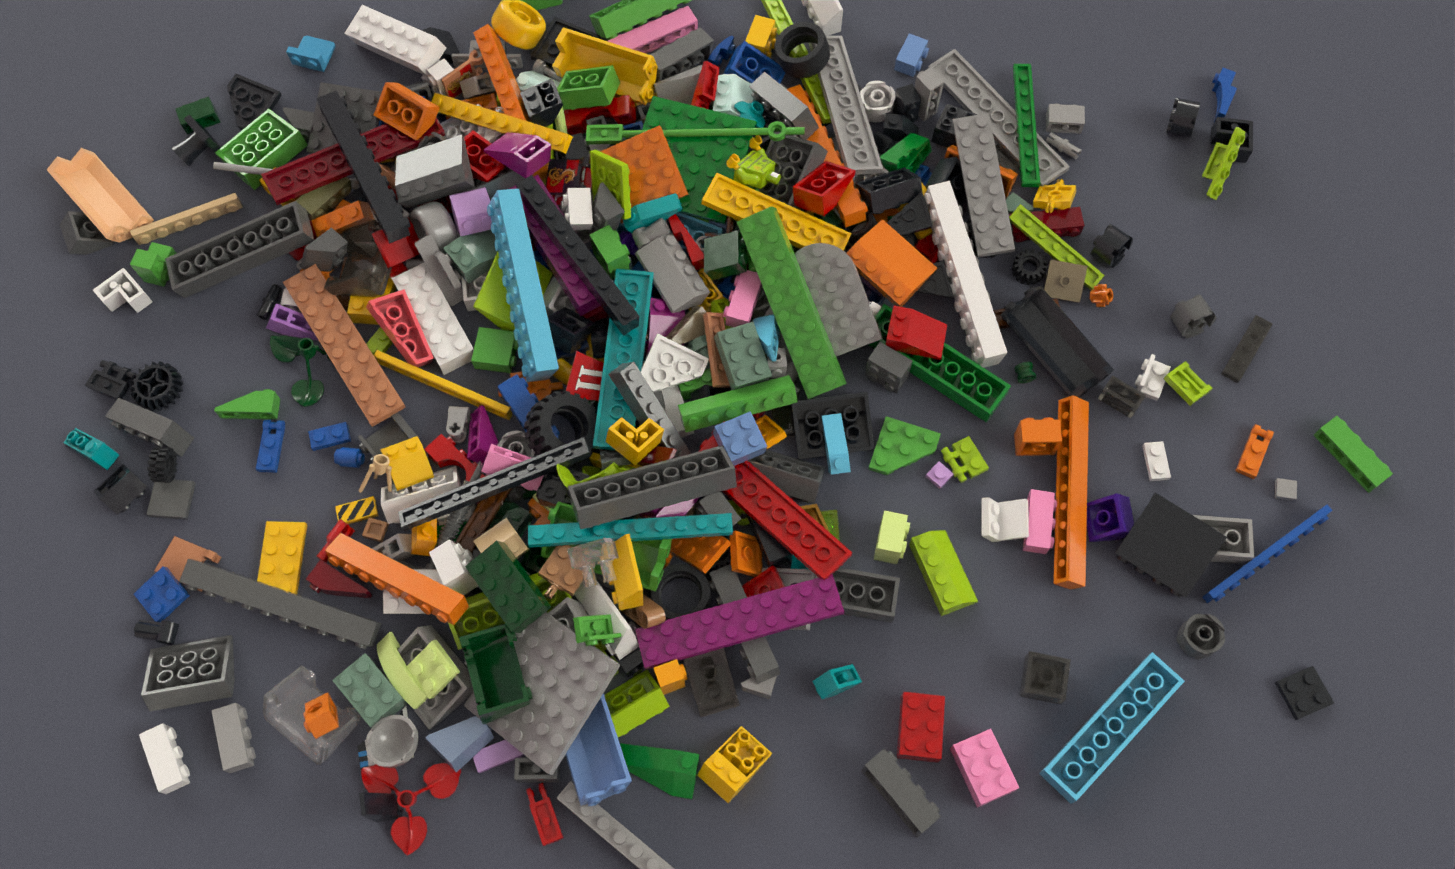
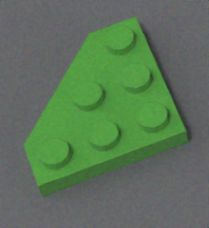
[868,416,941,475]

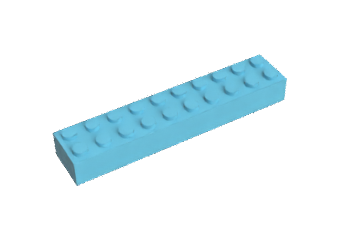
[487,189,559,382]

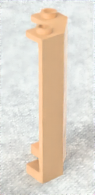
[47,148,154,243]

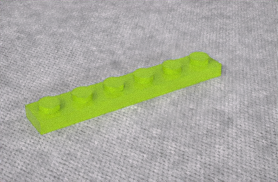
[1009,204,1105,290]

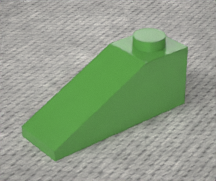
[214,389,280,420]

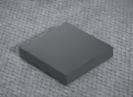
[147,479,196,520]

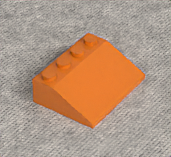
[847,219,938,307]

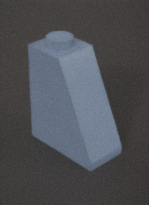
[425,716,494,772]

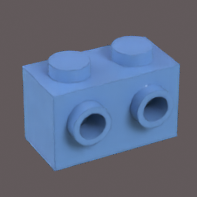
[894,33,929,77]

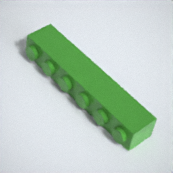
[678,375,798,432]

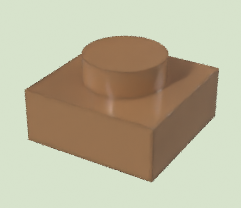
[362,517,389,543]

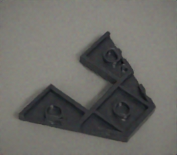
[887,191,953,298]

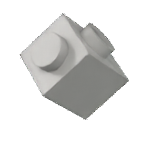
[765,348,787,379]

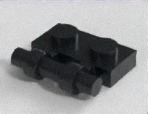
[85,360,136,400]

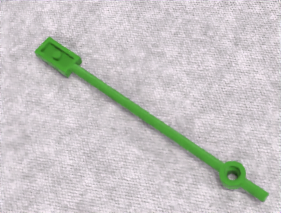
[586,121,805,145]

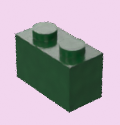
[175,96,220,135]

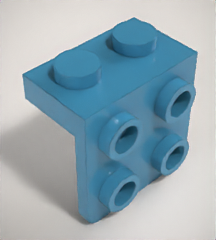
[286,36,336,72]

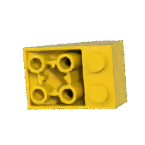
[697,726,772,803]

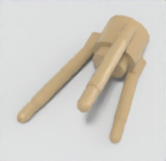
[359,454,392,493]

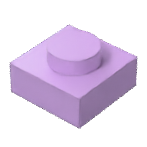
[925,461,953,489]

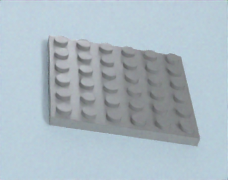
[464,611,620,775]

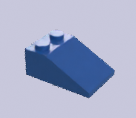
[723,41,785,84]

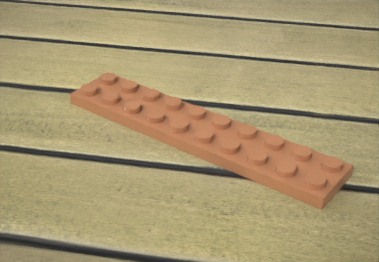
[283,264,406,427]

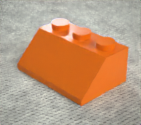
[374,82,440,140]

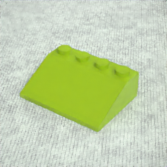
[473,252,553,331]

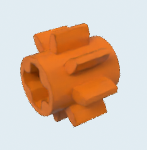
[1090,284,1113,307]

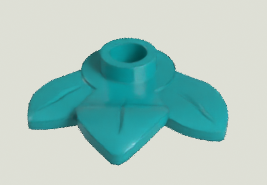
[734,101,765,128]

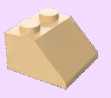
[473,518,529,559]

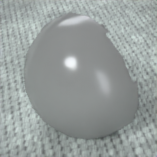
[365,715,418,768]

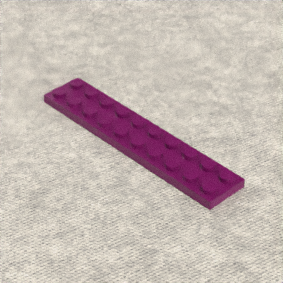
[635,574,844,670]

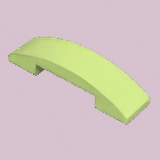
[377,632,428,709]

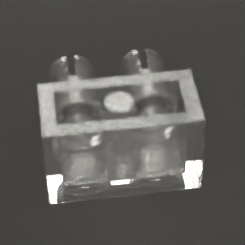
[567,538,619,588]

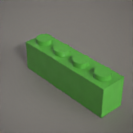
[1314,416,1393,493]

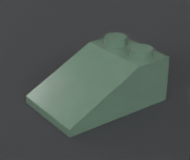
[443,229,498,284]

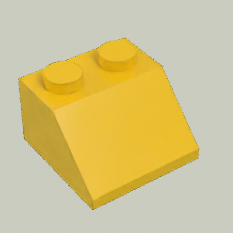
[380,436,434,491]

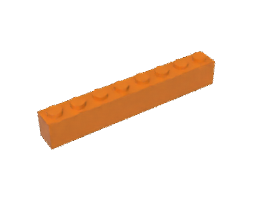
[325,533,469,625]

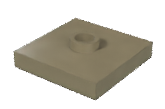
[1044,259,1088,303]

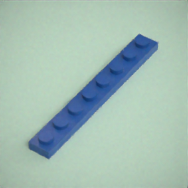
[1202,505,1333,604]

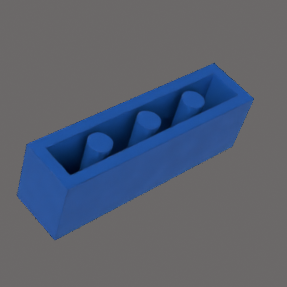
[497,374,560,439]

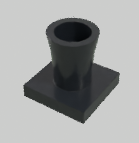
[171,115,221,166]

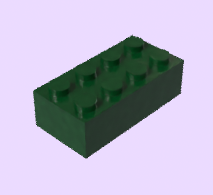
[465,540,551,633]

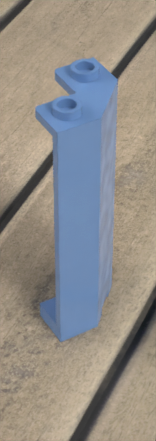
[565,694,632,806]

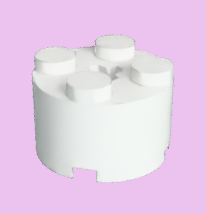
[860,81,895,122]

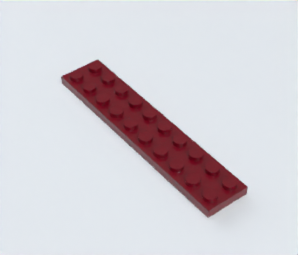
[261,118,445,205]

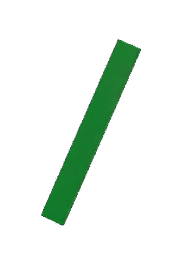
[1013,64,1040,187]

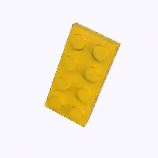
[257,521,307,594]

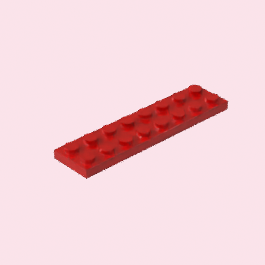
[723,460,852,580]

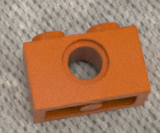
[303,692,339,739]

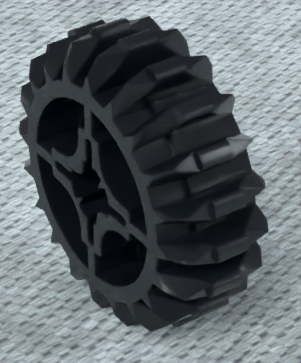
[129,361,184,411]

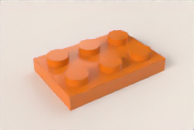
[670,536,731,574]

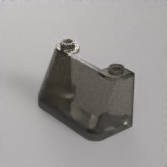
[324,219,392,297]

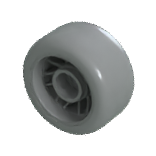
[410,201,458,254]

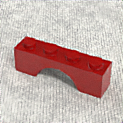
[564,95,636,135]
[424,434,487,505]

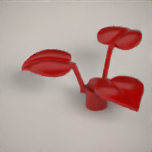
[361,763,461,855]

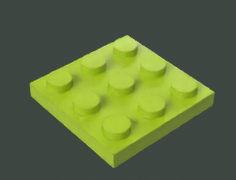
[590,149,631,220]

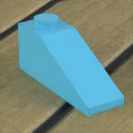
[753,314,780,362]
[822,413,851,475]

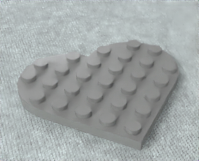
[765,243,883,363]

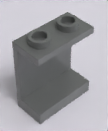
[358,412,422,462]

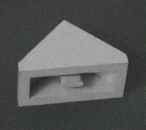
[741,676,777,699]

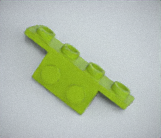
[1202,127,1246,200]

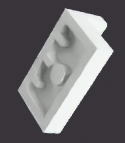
[1135,354,1171,401]

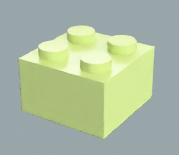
[874,511,910,564]

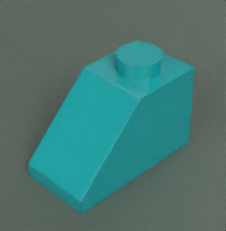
[813,664,862,699]

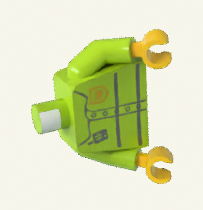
[726,135,781,189]

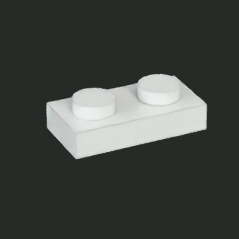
[1142,441,1171,482]

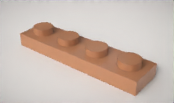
[703,312,730,388]

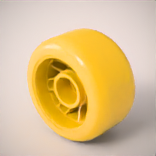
[491,0,546,50]

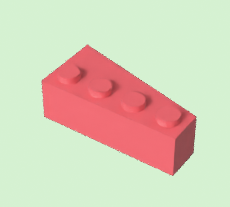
[366,289,434,368]

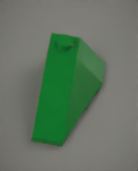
[620,743,700,800]

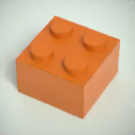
[1014,417,1062,456]

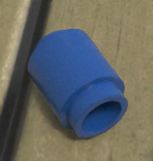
[334,447,365,468]

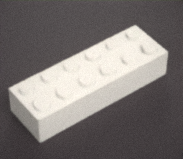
[344,5,446,77]
[392,262,474,375]

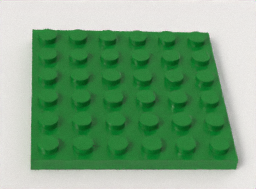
[642,96,757,225]

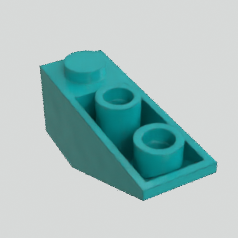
[63,428,119,470]

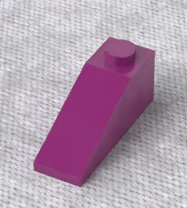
[467,405,499,465]

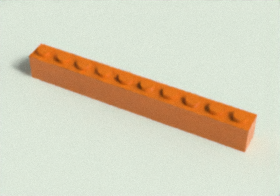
[473,24,549,181]
[787,84,868,228]
[1054,395,1089,590]

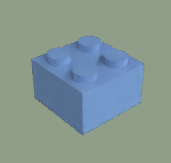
[713,411,767,466]

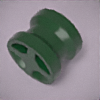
[1014,362,1037,384]

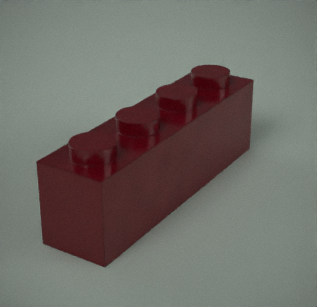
[1009,207,1085,242]

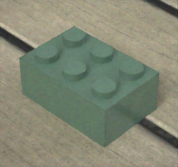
[714,322,772,390]
[332,653,408,728]

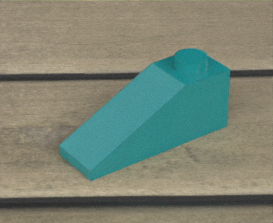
[622,193,682,233]

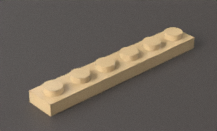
[130,193,243,245]

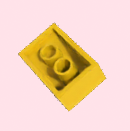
[347,272,396,325]

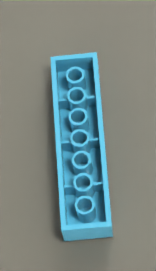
[1039,652,1185,804]

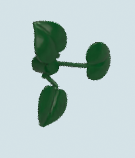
[270,335,332,407]

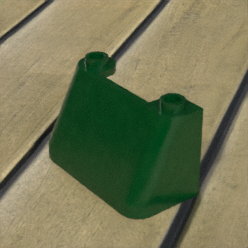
[459,624,533,725]

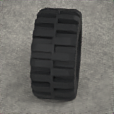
[524,390,597,468]

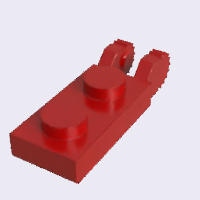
[526,783,564,846]

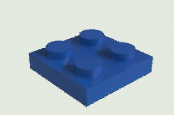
[134,566,190,622]

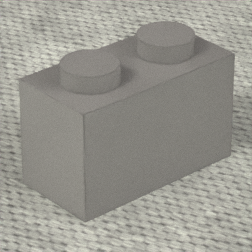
[1046,103,1085,134]

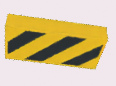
[335,496,379,524]

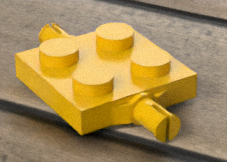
[1033,179,1076,213]

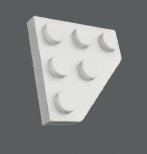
[640,334,709,393]

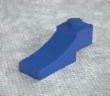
[1212,68,1237,122]

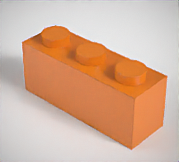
[311,200,375,238]

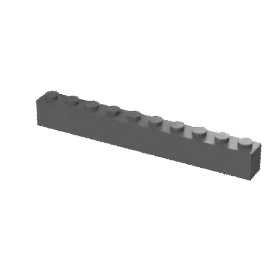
[179,559,382,649]

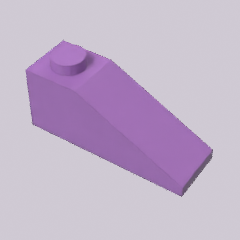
[266,304,319,341]

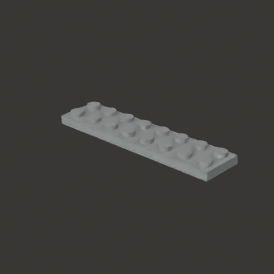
[953,113,1015,257]

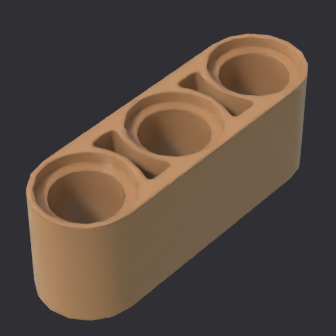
[620,594,666,629]

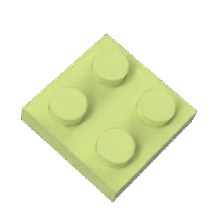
[406,640,460,699]

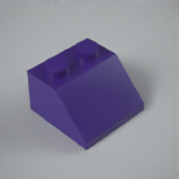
[1087,493,1134,542]

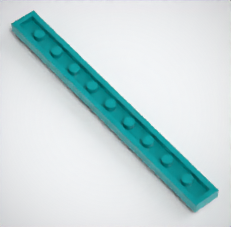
[528,513,733,547]

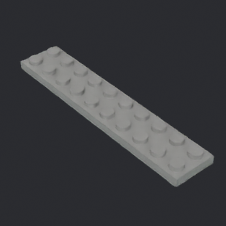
[809,36,883,174]
[928,49,1070,186]

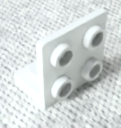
[982,497,1029,542]

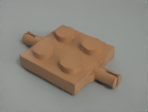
[538,544,595,599]

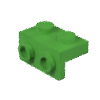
[573,614,621,646]

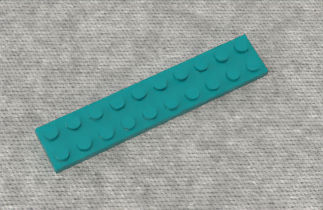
[593,269,654,450]

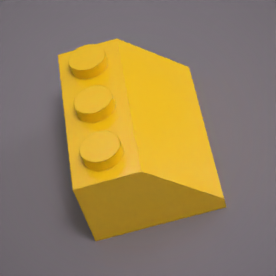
[603,534,643,611]

